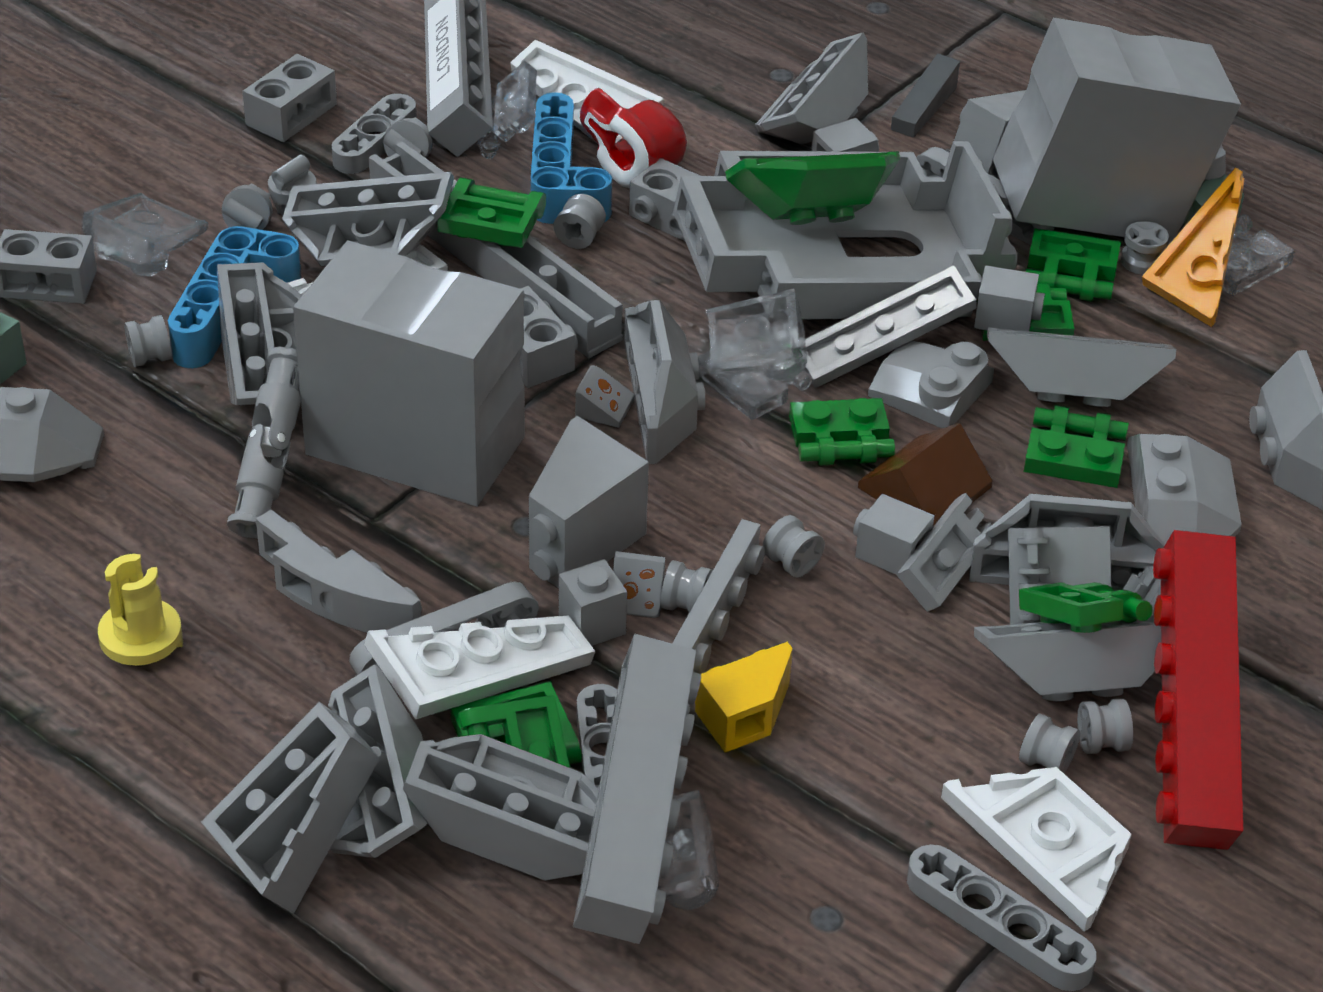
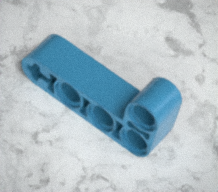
[531,92,612,224]
[168,226,302,368]

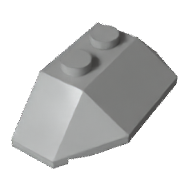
[755,32,868,144]
[282,172,454,266]
[217,262,302,405]
[624,300,705,464]
[987,327,1176,407]
[1249,350,1323,510]
[0,387,104,482]
[1127,434,1242,544]
[969,494,1165,591]
[974,613,1161,701]
[328,664,428,858]
[403,734,599,880]

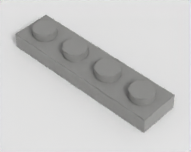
[793,265,977,388]
[672,519,765,674]

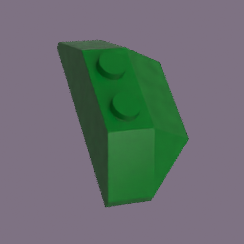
[725,151,900,225]

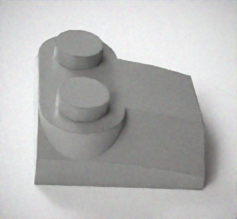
[868,341,994,428]

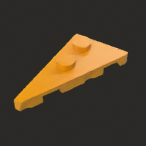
[1142,167,1245,327]

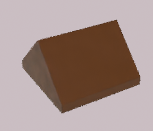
[858,423,993,527]

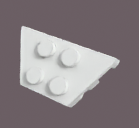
[941,767,1131,932]

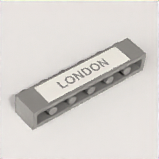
[424,0,493,157]

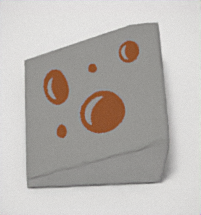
[575,365,635,428]
[613,551,665,618]

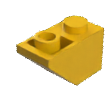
[695,641,793,753]

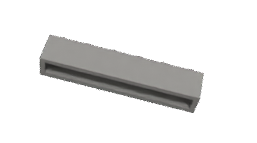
[573,634,701,944]

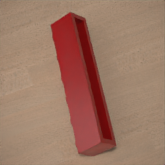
[1153,530,1243,850]

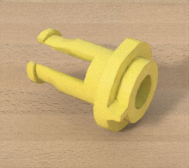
[98,554,183,666]

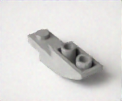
[256,510,422,633]

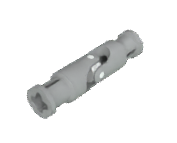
[227,347,301,539]

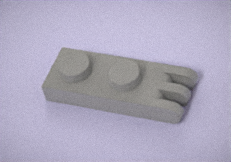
[896,493,992,612]

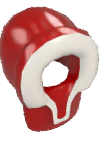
[580,88,687,189]

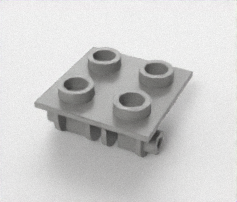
[1008,526,1111,625]

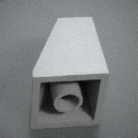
[529,416,649,588]

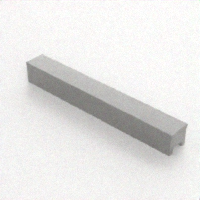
[369,141,623,359]

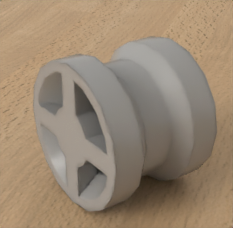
[554,194,606,249]
[1121,221,1169,275]
[124,315,172,367]
[762,515,825,578]
[660,560,713,612]
[1077,699,1133,754]
[1019,713,1080,773]

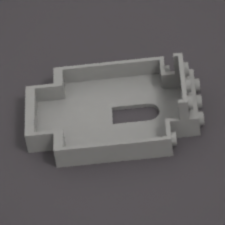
[673,141,1017,320]

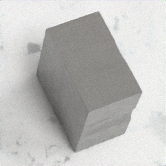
[993,17,1241,244]
[293,240,525,507]

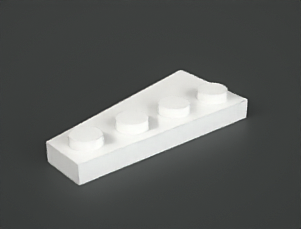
[510,40,664,145]
[364,615,595,719]

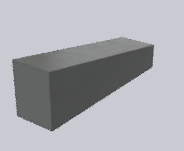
[891,53,960,138]

